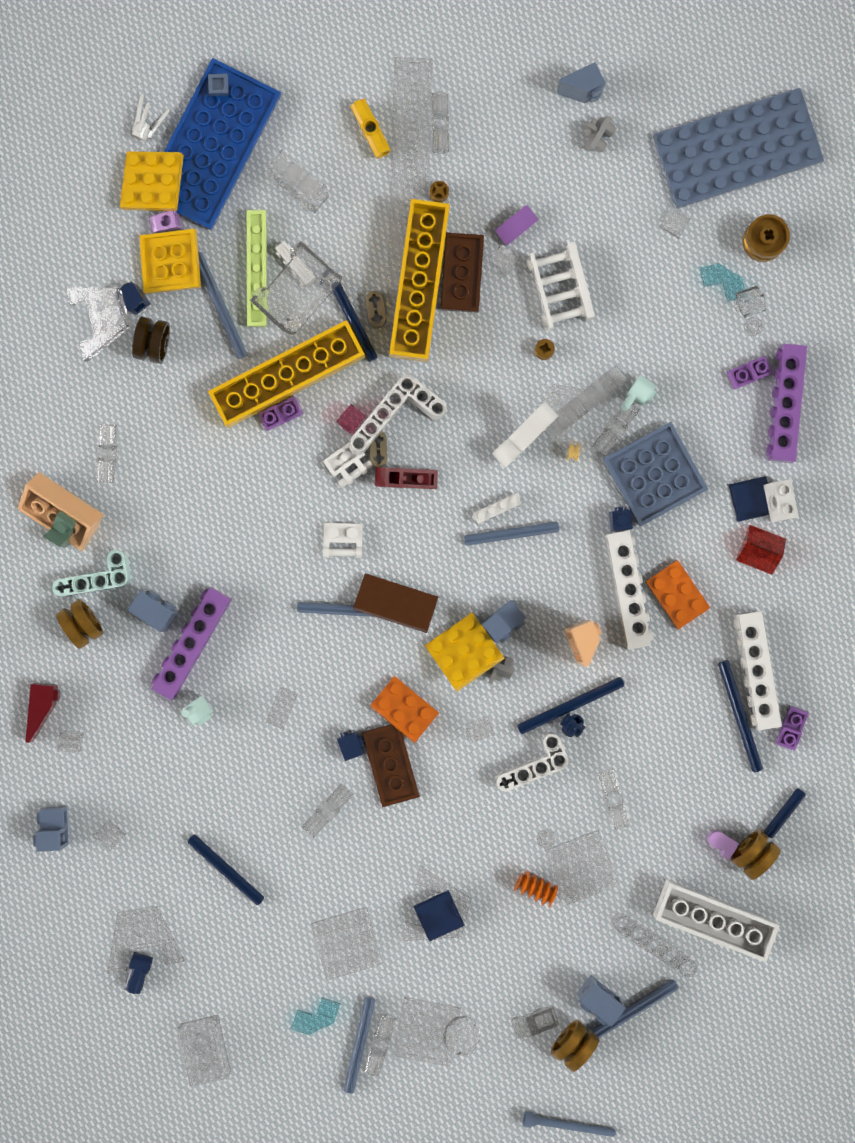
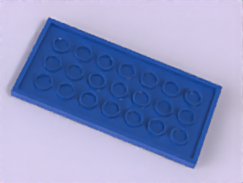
[164,58,282,231]

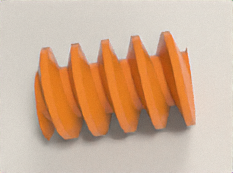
[513,870,558,908]

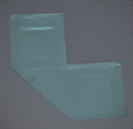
[700,263,747,302]
[291,997,340,1035]

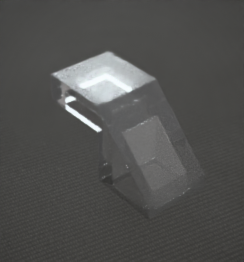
[511,1006,560,1038]

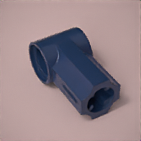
[124,952,153,994]

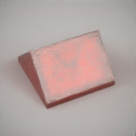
[735,525,786,575]

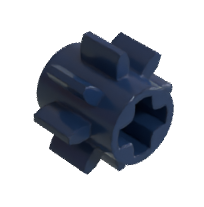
[560,714,586,738]

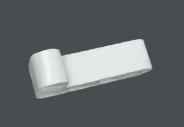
[492,402,559,468]
[496,733,568,792]

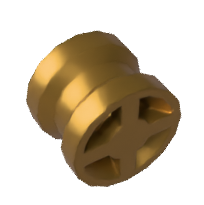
[430,181,449,203]
[535,339,555,360]

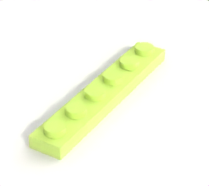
[247,210,267,327]

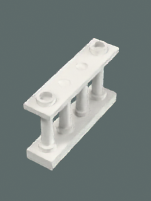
[527,242,595,331]

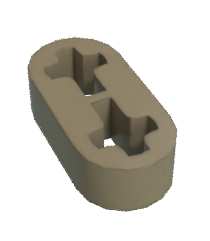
[366,291,386,329]
[370,431,388,467]

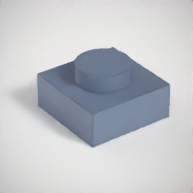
[208,73,229,96]

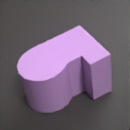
[150,211,183,234]
[707,830,739,860]

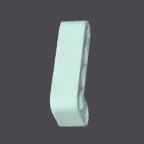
[52,550,131,596]

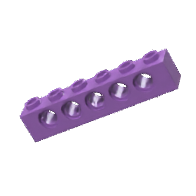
[766,343,807,463]
[151,587,232,701]

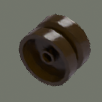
[132,316,170,364]

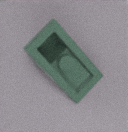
[44,511,77,548]

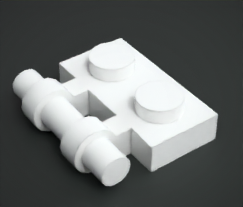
[323,441,373,488]

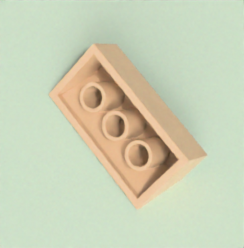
[18,472,104,551]
[564,620,602,667]

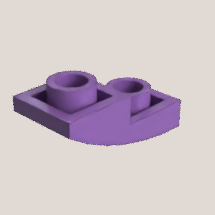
[495,205,539,246]
[726,356,772,390]
[258,396,304,431]
[776,705,809,751]

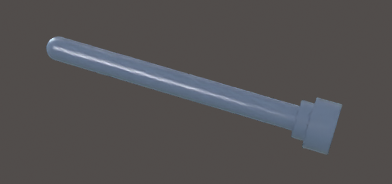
[523,1111,616,1137]

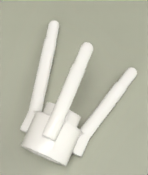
[132,93,170,141]

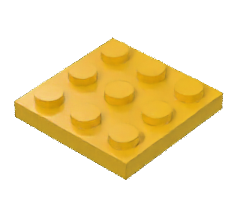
[120,151,184,211]
[139,229,201,294]
[425,613,505,692]

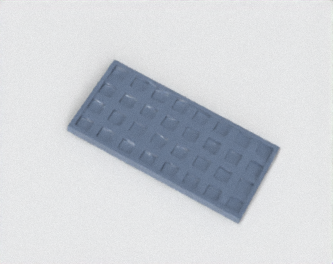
[653,88,824,209]

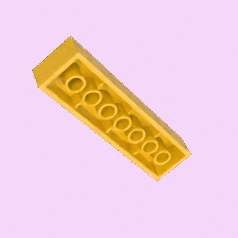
[389,199,450,363]
[208,320,365,428]

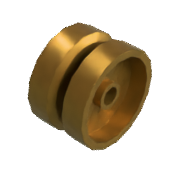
[742,214,790,262]
[56,599,104,649]
[730,829,781,880]
[550,1019,600,1072]

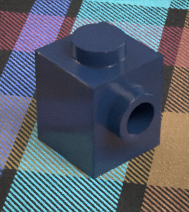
[116,281,151,315]
[609,507,633,532]
[337,729,365,761]

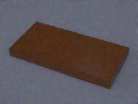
[440,232,484,313]
[353,573,438,633]
[362,724,420,808]

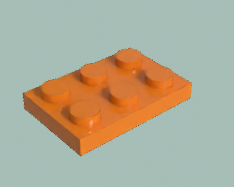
[645,560,710,630]
[369,676,439,743]

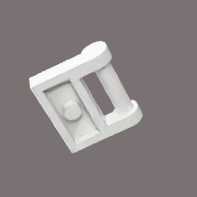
[323,523,363,559]

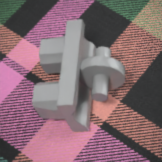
[582,115,617,153]
[483,656,514,684]

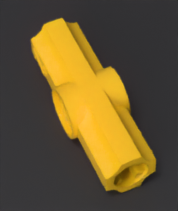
[350,98,391,159]

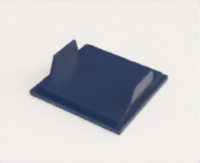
[729,476,769,522]
[413,890,465,942]

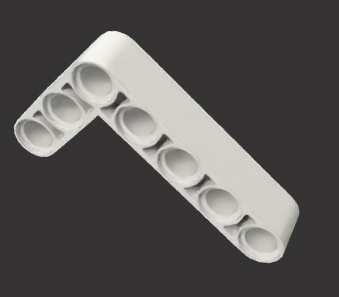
[349,375,446,455]

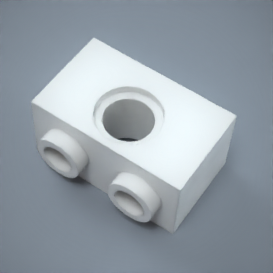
[764,479,799,523]

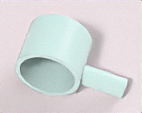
[621,374,657,411]
[181,695,214,726]

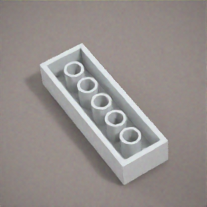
[653,879,780,962]

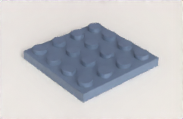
[602,422,708,527]

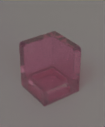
[336,404,365,436]

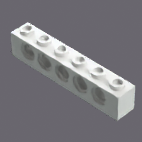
[605,530,654,650]
[733,611,782,730]

